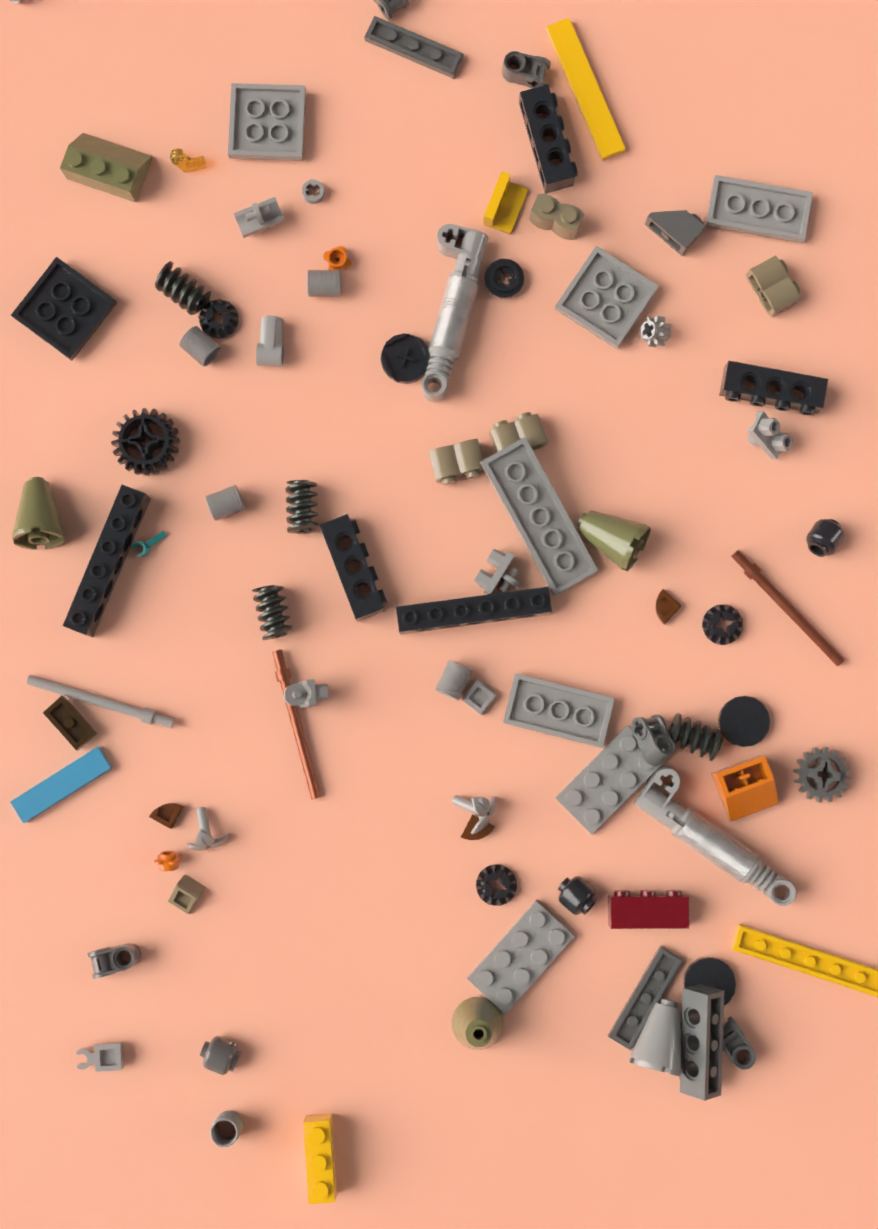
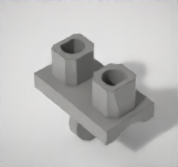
[233,197,285,238]
[747,411,793,459]
[474,549,519,595]
[284,679,329,709]

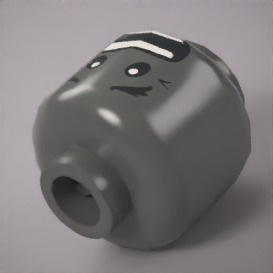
[200,1036,241,1075]

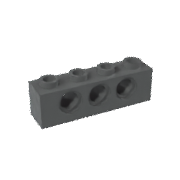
[679,984,724,1101]

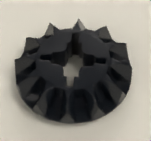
[485,259,524,299]
[198,298,239,339]
[702,605,743,645]
[476,864,517,906]

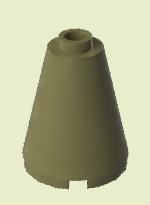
[12,477,64,550]
[577,510,651,572]
[452,997,503,1050]

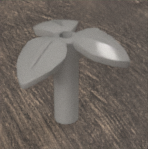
[452,795,496,835]
[187,807,231,851]

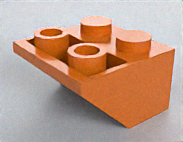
[711,755,778,822]

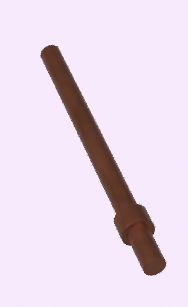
[731,550,845,666]
[272,649,321,800]

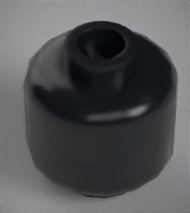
[806,519,845,557]
[558,876,597,915]

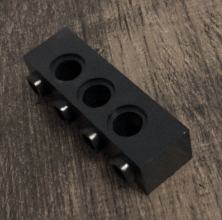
[519,84,578,194]
[719,361,828,416]
[320,514,388,622]

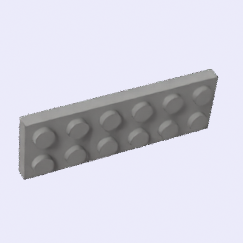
[480,437,598,596]

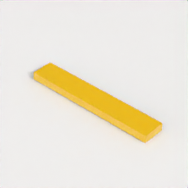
[546,17,625,161]
[731,924,878,997]

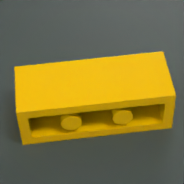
[303,1113,337,1204]

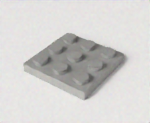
[228,83,306,161]
[555,246,659,349]

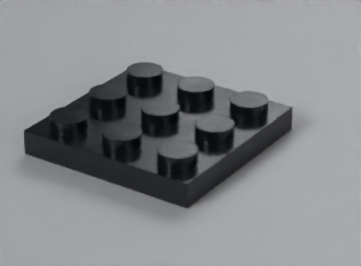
[11,257,117,361]

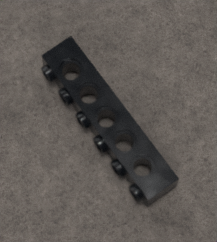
[62,484,151,638]
[396,587,552,635]

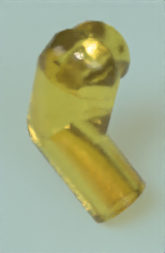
[170,148,207,172]

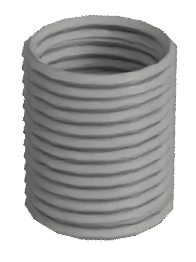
[307,269,341,297]
[179,326,221,367]
[205,484,245,521]
[435,660,473,701]
[210,1111,243,1147]

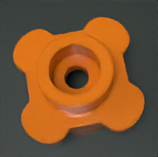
[323,246,352,270]
[154,850,182,871]

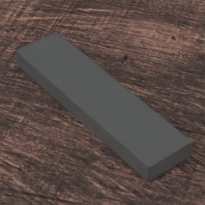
[364,16,464,79]
[607,946,683,1051]

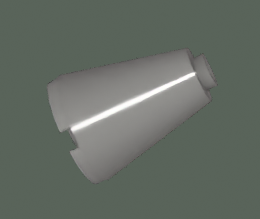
[628,999,681,1076]

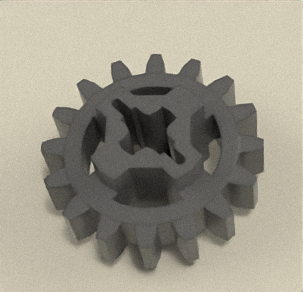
[793,747,852,803]

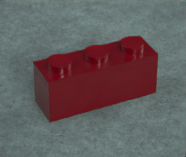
[608,890,689,929]

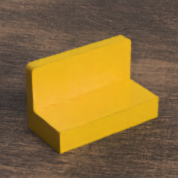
[483,171,528,234]

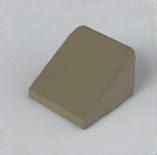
[167,875,206,915]

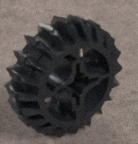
[111,408,180,476]

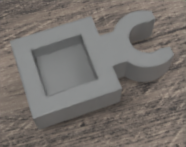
[76,1042,124,1072]

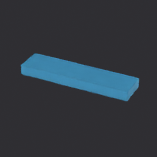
[10,746,112,824]

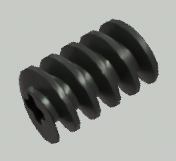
[155,261,211,315]
[285,480,319,534]
[251,585,293,640]
[668,713,724,762]

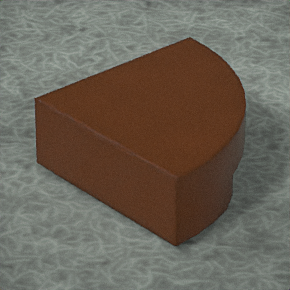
[655,589,682,625]
[149,803,185,829]
[461,814,495,840]

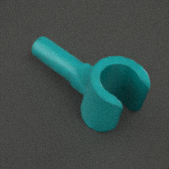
[131,531,167,557]

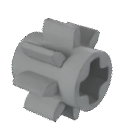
[641,315,671,348]

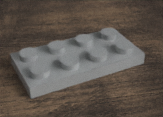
[705,175,813,243]
[503,673,615,748]
[555,726,664,835]
[467,900,575,1014]

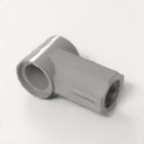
[256,315,284,367]

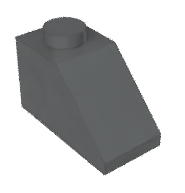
[645,210,705,256]

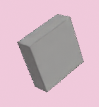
[461,679,497,715]

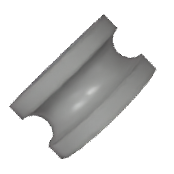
[302,179,324,204]

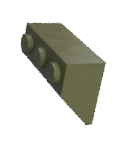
[60,133,153,203]

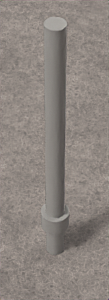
[26,675,175,729]

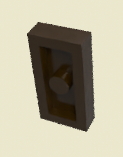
[43,695,97,751]

